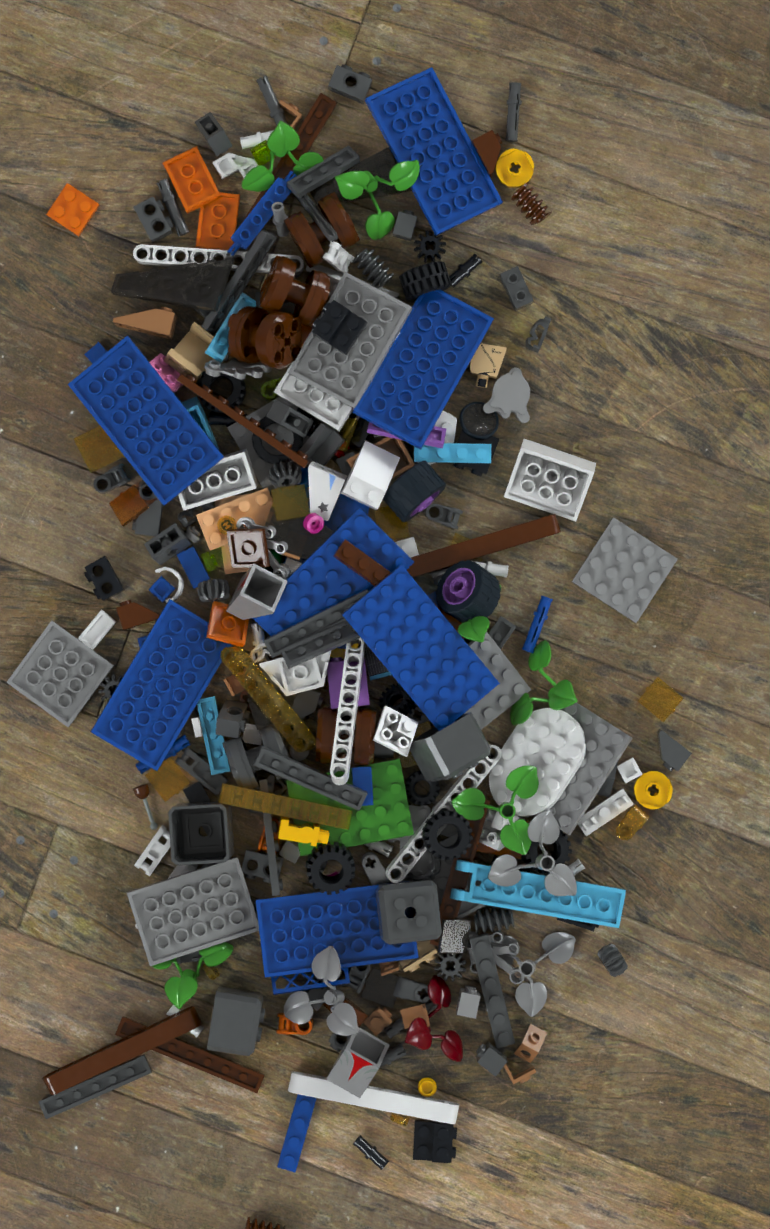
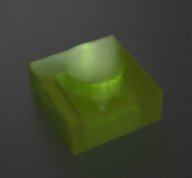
[250,140,276,165]
[201,552,218,573]

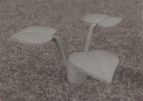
[488,810,577,896]
[490,932,576,1017]
[284,946,360,1036]

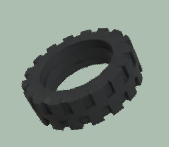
[252,416,303,464]

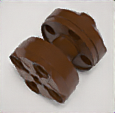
[284,192,360,268]
[259,256,331,327]
[228,306,302,369]
[316,707,376,766]

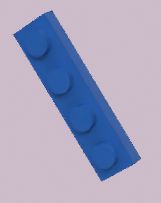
[277,1094,316,1173]

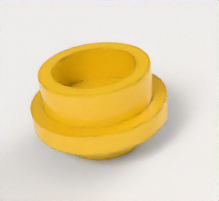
[418,1077,437,1097]

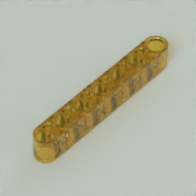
[220,645,316,753]
[218,783,353,830]

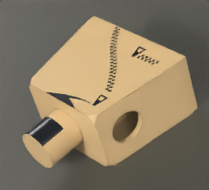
[470,343,507,388]

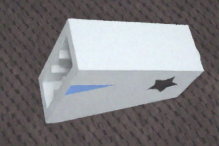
[308,461,347,521]

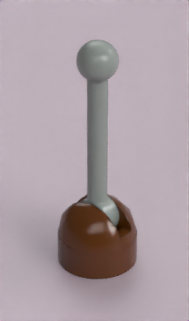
[133,784,158,830]

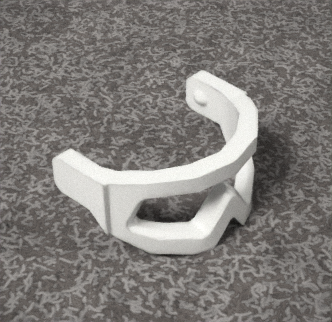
[155,566,184,603]
[249,643,271,666]

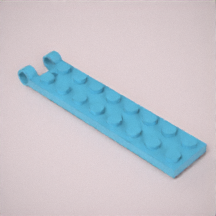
[450,860,626,928]

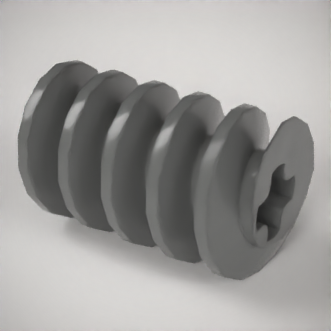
[352,248,394,289]
[474,907,514,934]

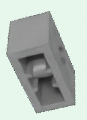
[456,985,481,1019]

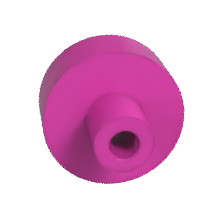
[303,513,324,534]

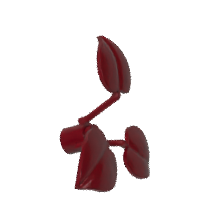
[405,975,463,1062]

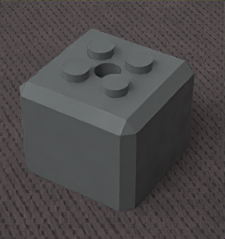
[410,712,491,782]
[168,801,235,865]
[375,879,442,944]
[207,986,266,1056]

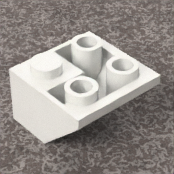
[373,706,419,757]
[479,805,525,851]

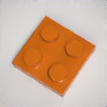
[46,183,100,237]
[206,601,249,647]

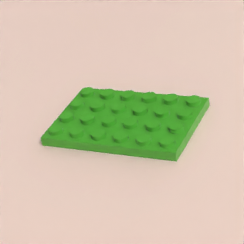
[286,758,414,856]

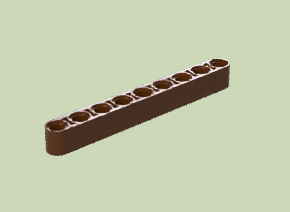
[407,514,561,578]
[42,1006,203,1096]

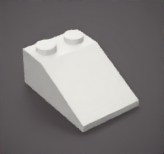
[340,441,400,510]

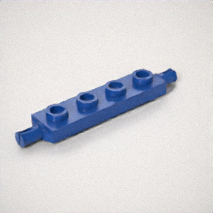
[227,171,297,256]

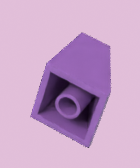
[327,657,370,709]

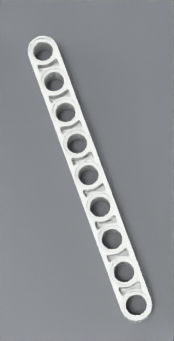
[133,244,304,275]
[330,638,366,785]
[385,744,501,883]
[288,1071,459,1124]

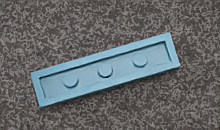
[205,292,256,363]
[414,443,491,464]
[197,696,231,776]

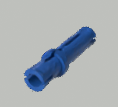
[522,596,553,653]
[135,734,191,774]

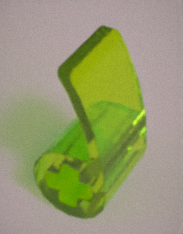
[261,378,282,401]

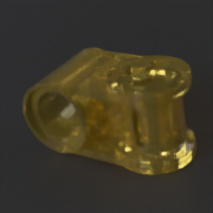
[615,804,650,840]

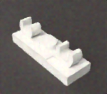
[578,788,634,836]

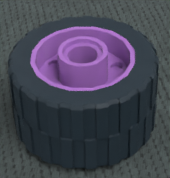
[383,461,446,522]
[436,560,501,623]

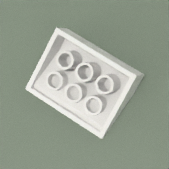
[504,439,596,522]

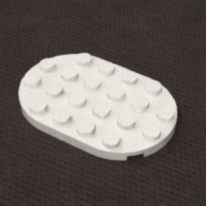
[489,708,586,817]

